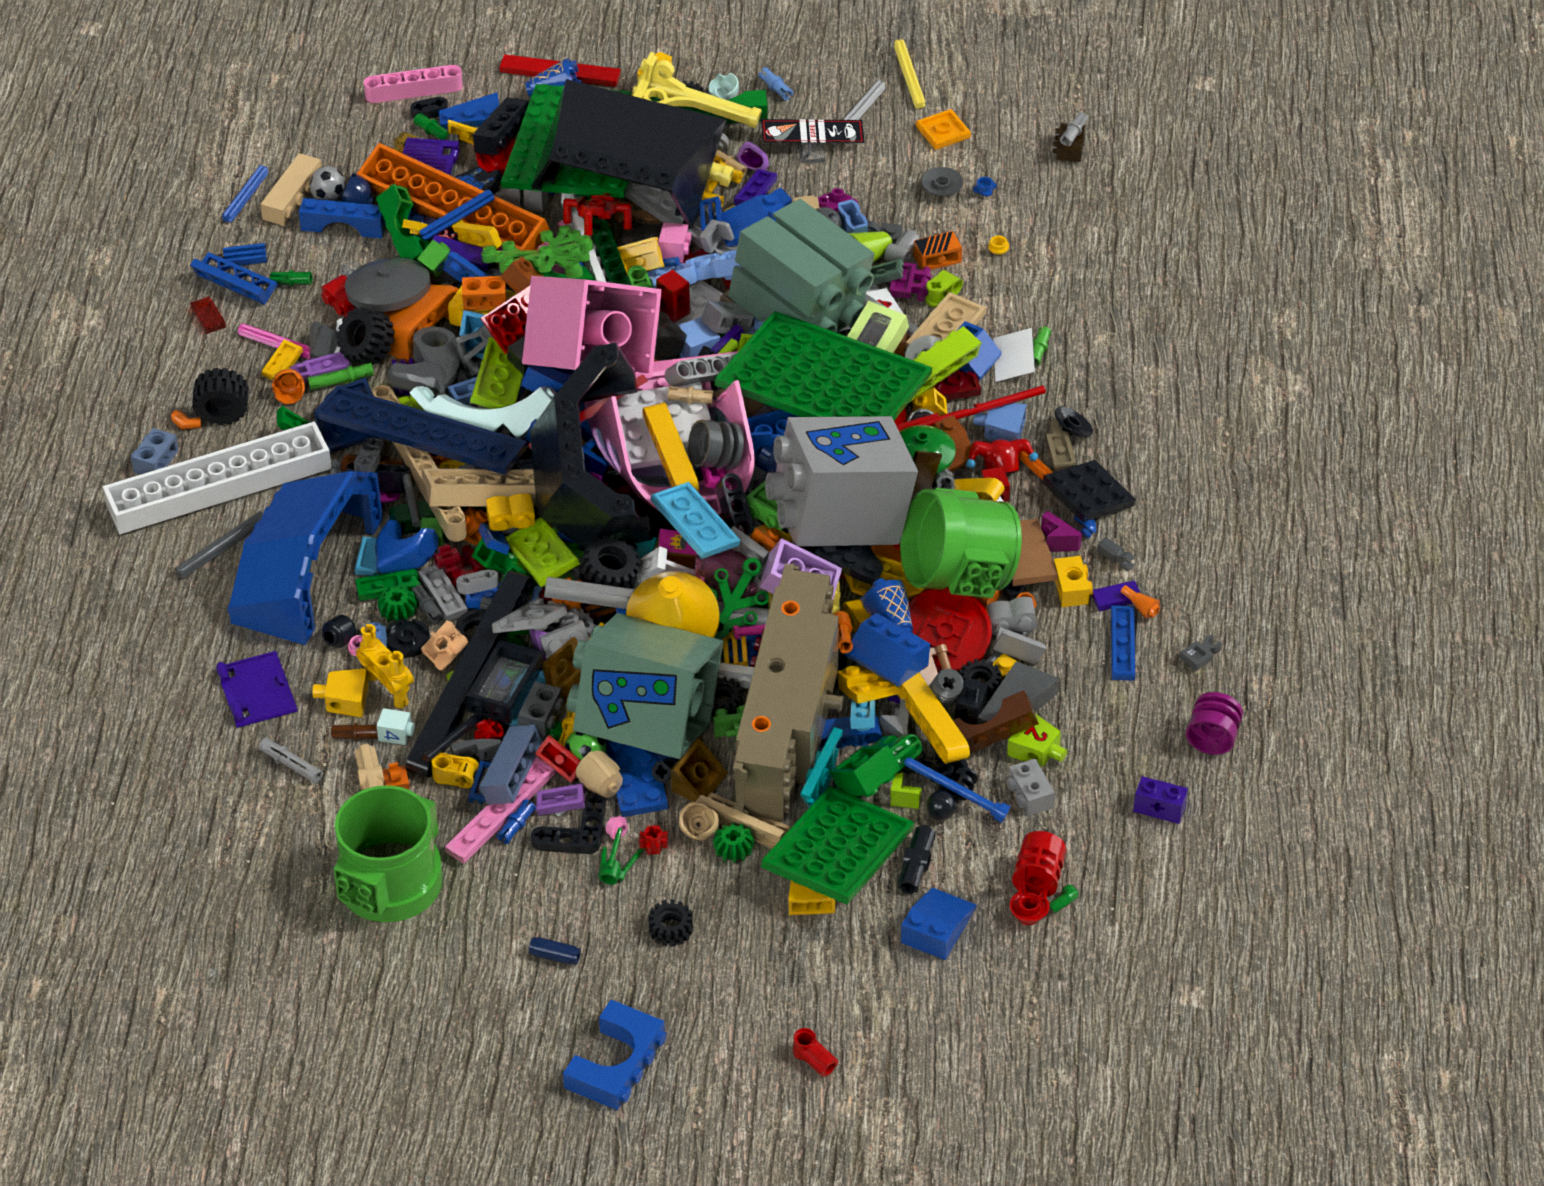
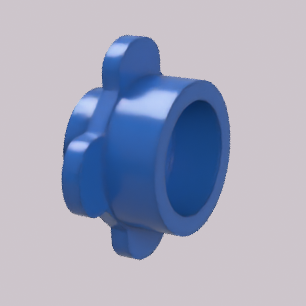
[973,177,997,196]

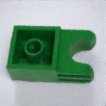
[829,734,922,797]

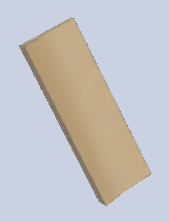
[422,469,537,507]

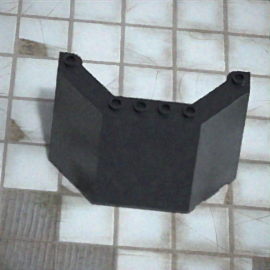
[530,343,653,550]

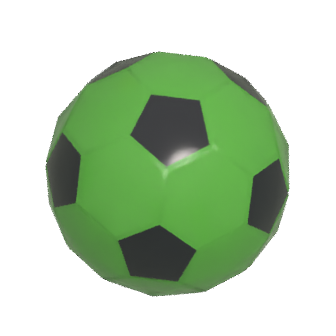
[565,731,607,760]

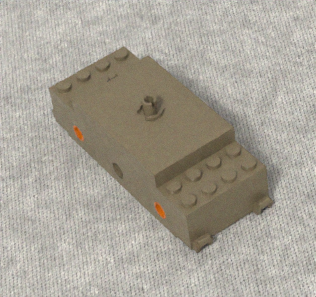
[733,563,843,822]

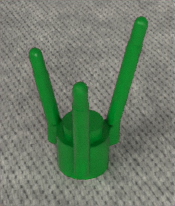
[598,827,645,885]

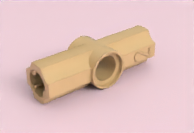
[355,744,385,790]

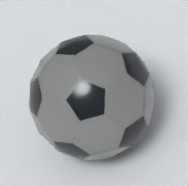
[309,166,346,201]

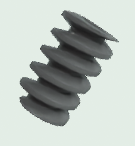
[929,669,963,709]

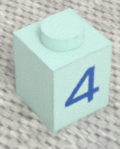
[377,708,415,745]

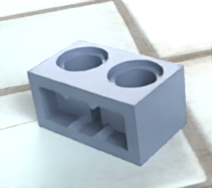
[131,428,179,474]

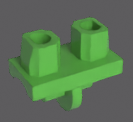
[713,705,745,741]

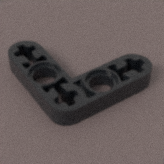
[531,793,607,854]

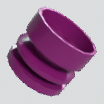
[1186,692,1243,755]

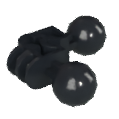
[901,749,978,820]

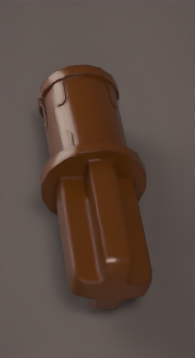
[331,723,378,741]

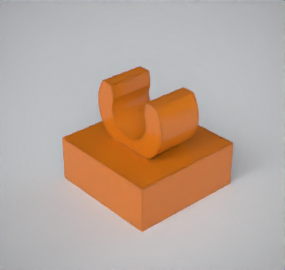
[382,762,410,789]

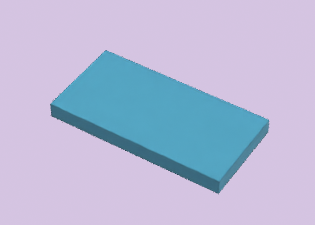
[650,482,740,559]

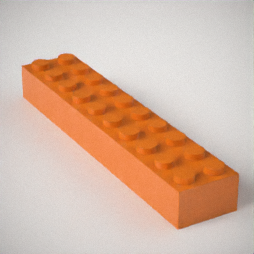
[357,143,550,259]

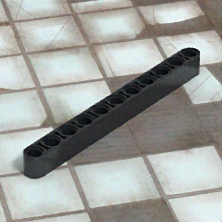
[406,570,532,778]

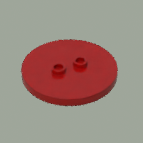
[909,587,992,673]

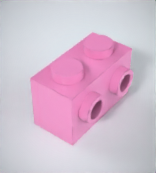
[658,222,692,263]

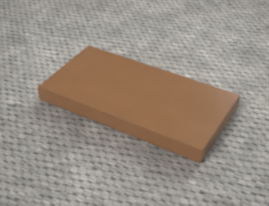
[1012,518,1058,586]

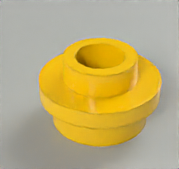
[988,235,1009,255]

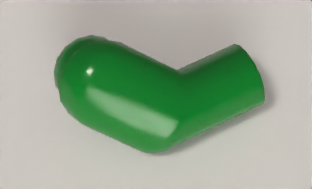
[1049,884,1078,913]

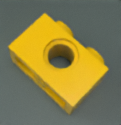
[1054,556,1093,607]

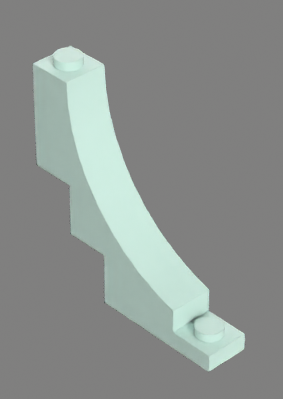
[410,386,557,439]

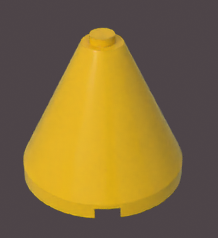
[626,571,719,638]

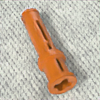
[834,611,853,653]

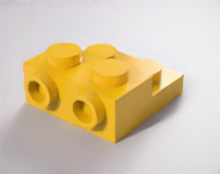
[837,666,901,704]

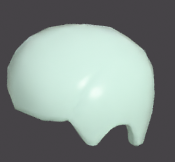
[708,73,739,100]

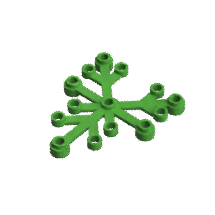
[481,225,593,278]

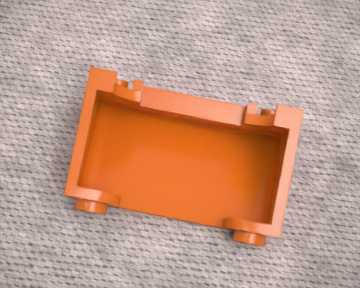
[385,284,459,362]

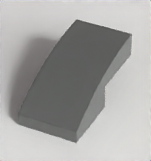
[450,739,501,763]

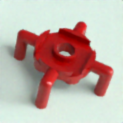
[563,192,632,236]

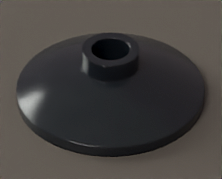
[1054,406,1093,438]

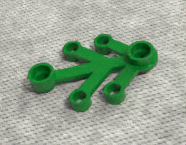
[710,558,769,639]

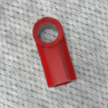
[792,1028,838,1077]

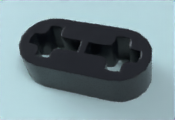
[410,97,448,119]

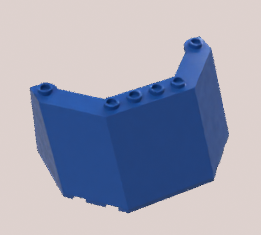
[227,471,383,645]

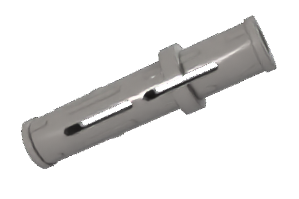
[259,737,323,784]

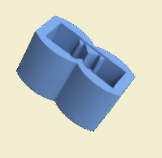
[838,199,868,233]

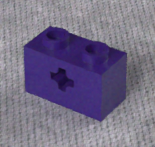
[1133,776,1188,824]

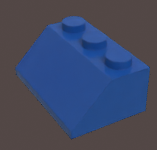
[845,613,930,687]

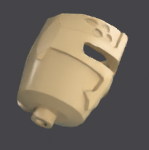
[576,750,623,798]

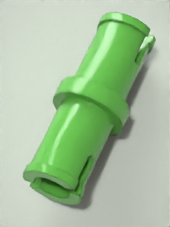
[1033,326,1052,367]

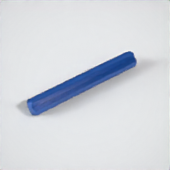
[222,165,269,223]
[419,190,495,241]

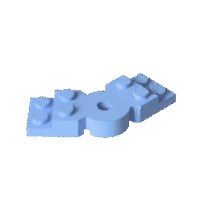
[647,250,742,289]

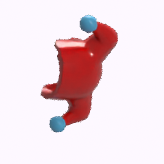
[966,439,1038,473]

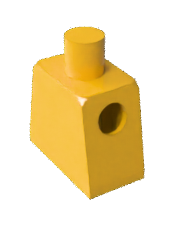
[312,668,368,717]
[788,881,835,915]

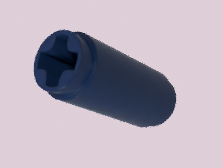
[529,937,581,965]

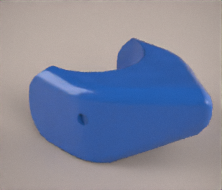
[375,519,439,574]

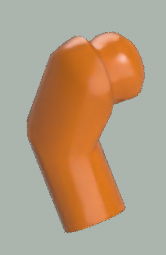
[171,410,201,430]

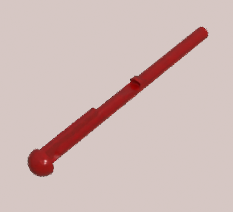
[896,385,1046,431]

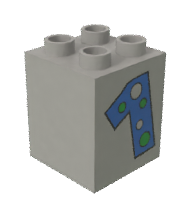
[765,416,918,546]

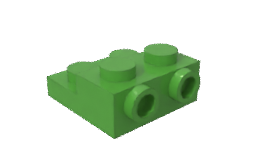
[746,481,784,531]

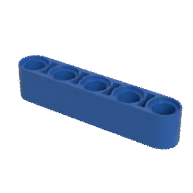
[819,716,882,751]

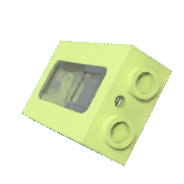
[847,301,909,353]

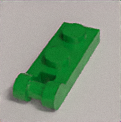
[355,569,421,601]

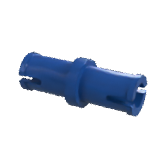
[496,799,536,844]

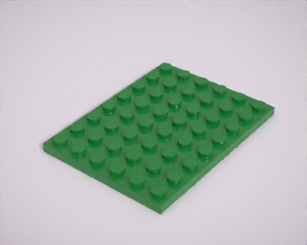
[501,84,655,198]
[715,311,933,421]

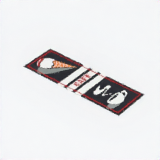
[761,119,865,143]

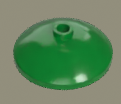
[899,425,956,474]

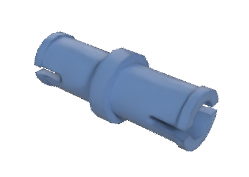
[758,67,793,101]

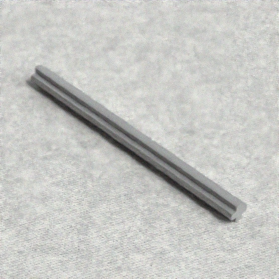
[544,577,770,627]

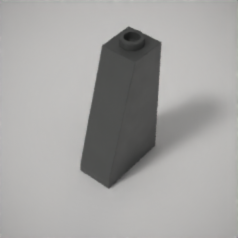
[978,661,1058,725]

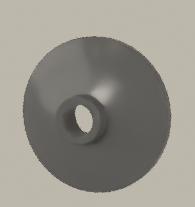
[922,167,963,196]

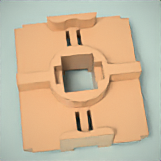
[421,620,469,671]

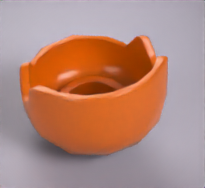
[272,369,305,404]

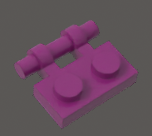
[889,262,932,301]

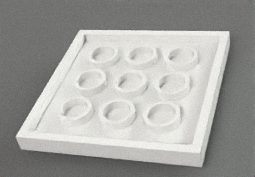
[617,381,711,470]

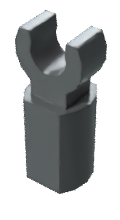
[1097,538,1134,571]

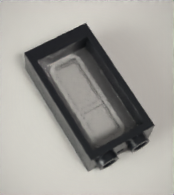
[466,640,543,724]

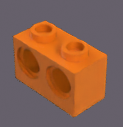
[462,276,507,311]

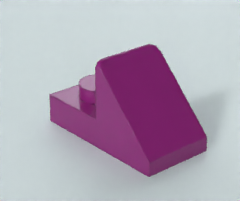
[1041,511,1082,552]

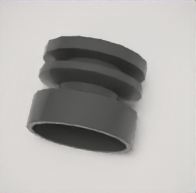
[688,420,744,470]

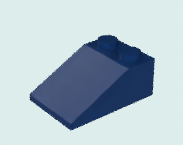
[715,194,783,246]
[901,887,977,960]

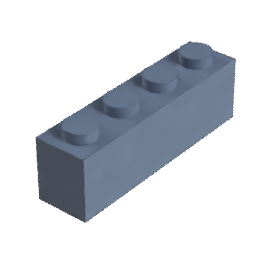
[479,724,543,805]

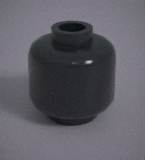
[322,614,356,648]

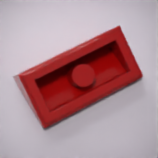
[535,735,581,783]

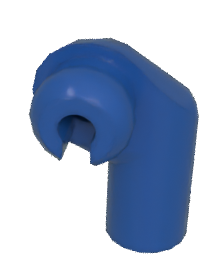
[1074,515,1096,538]

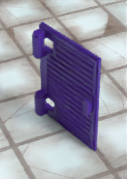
[402,138,459,175]
[216,651,298,728]

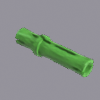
[307,362,374,391]

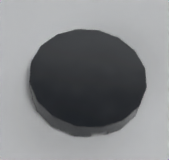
[386,619,430,658]

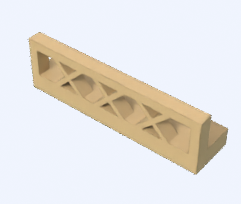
[696,792,792,849]

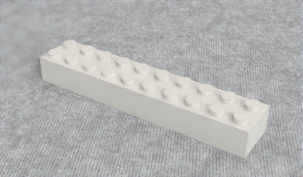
[103,421,332,535]

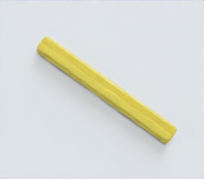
[894,39,925,109]

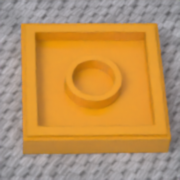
[916,109,971,150]

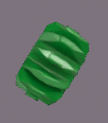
[378,585,417,622]
[713,822,754,864]

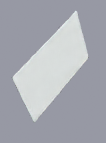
[993,328,1035,382]

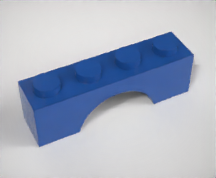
[299,198,386,239]

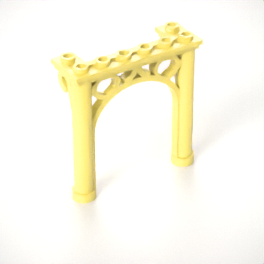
[631,52,762,187]

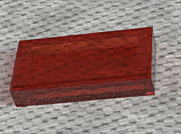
[190,296,226,334]

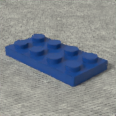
[605,740,668,817]

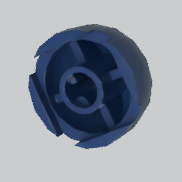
[341,173,374,205]

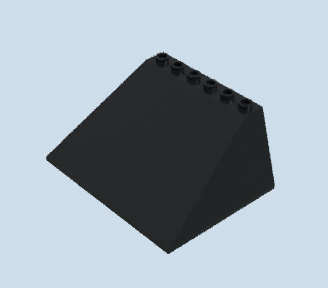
[531,79,726,229]

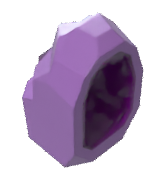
[736,142,769,171]

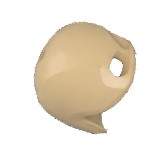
[679,802,719,841]

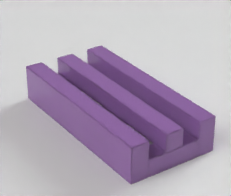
[536,783,585,816]

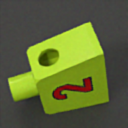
[1007,713,1068,767]

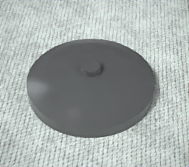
[345,258,431,312]

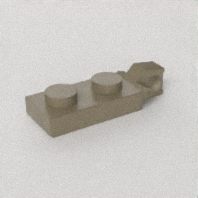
[1046,421,1077,472]

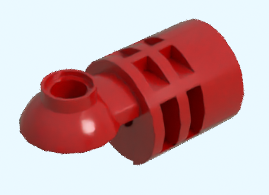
[1010,831,1067,926]

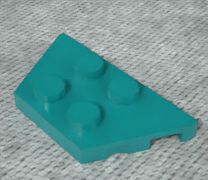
[800,727,843,808]

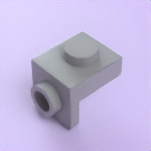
[699,220,734,253]

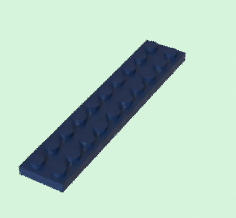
[314,385,528,475]

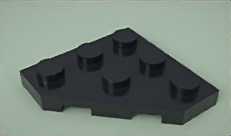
[814,545,884,586]

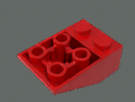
[480,286,530,354]

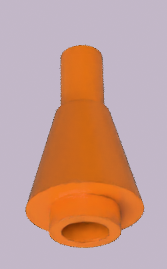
[1120,585,1160,619]

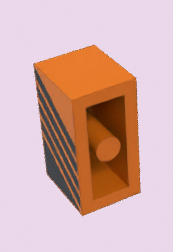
[913,231,962,270]

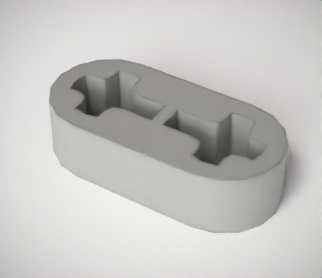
[456,570,499,595]

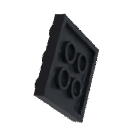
[1042,460,1136,522]

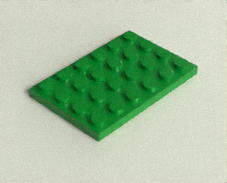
[761,786,914,905]

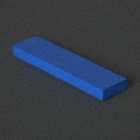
[1111,605,1135,681]

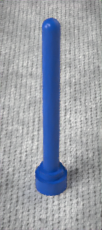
[904,757,1011,823]

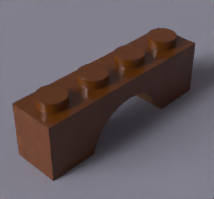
[953,690,1039,753]

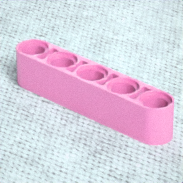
[364,65,463,103]

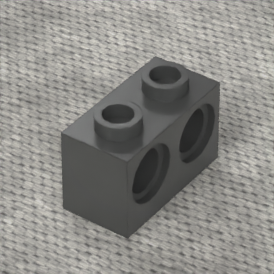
[518,681,565,737]

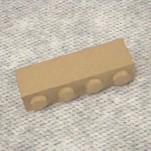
[260,153,322,226]

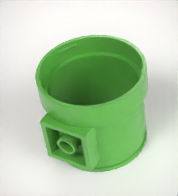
[900,488,1022,598]
[333,785,443,922]

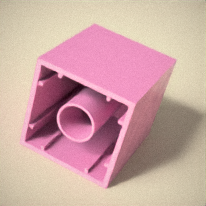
[522,276,662,378]

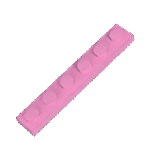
[445,757,556,864]

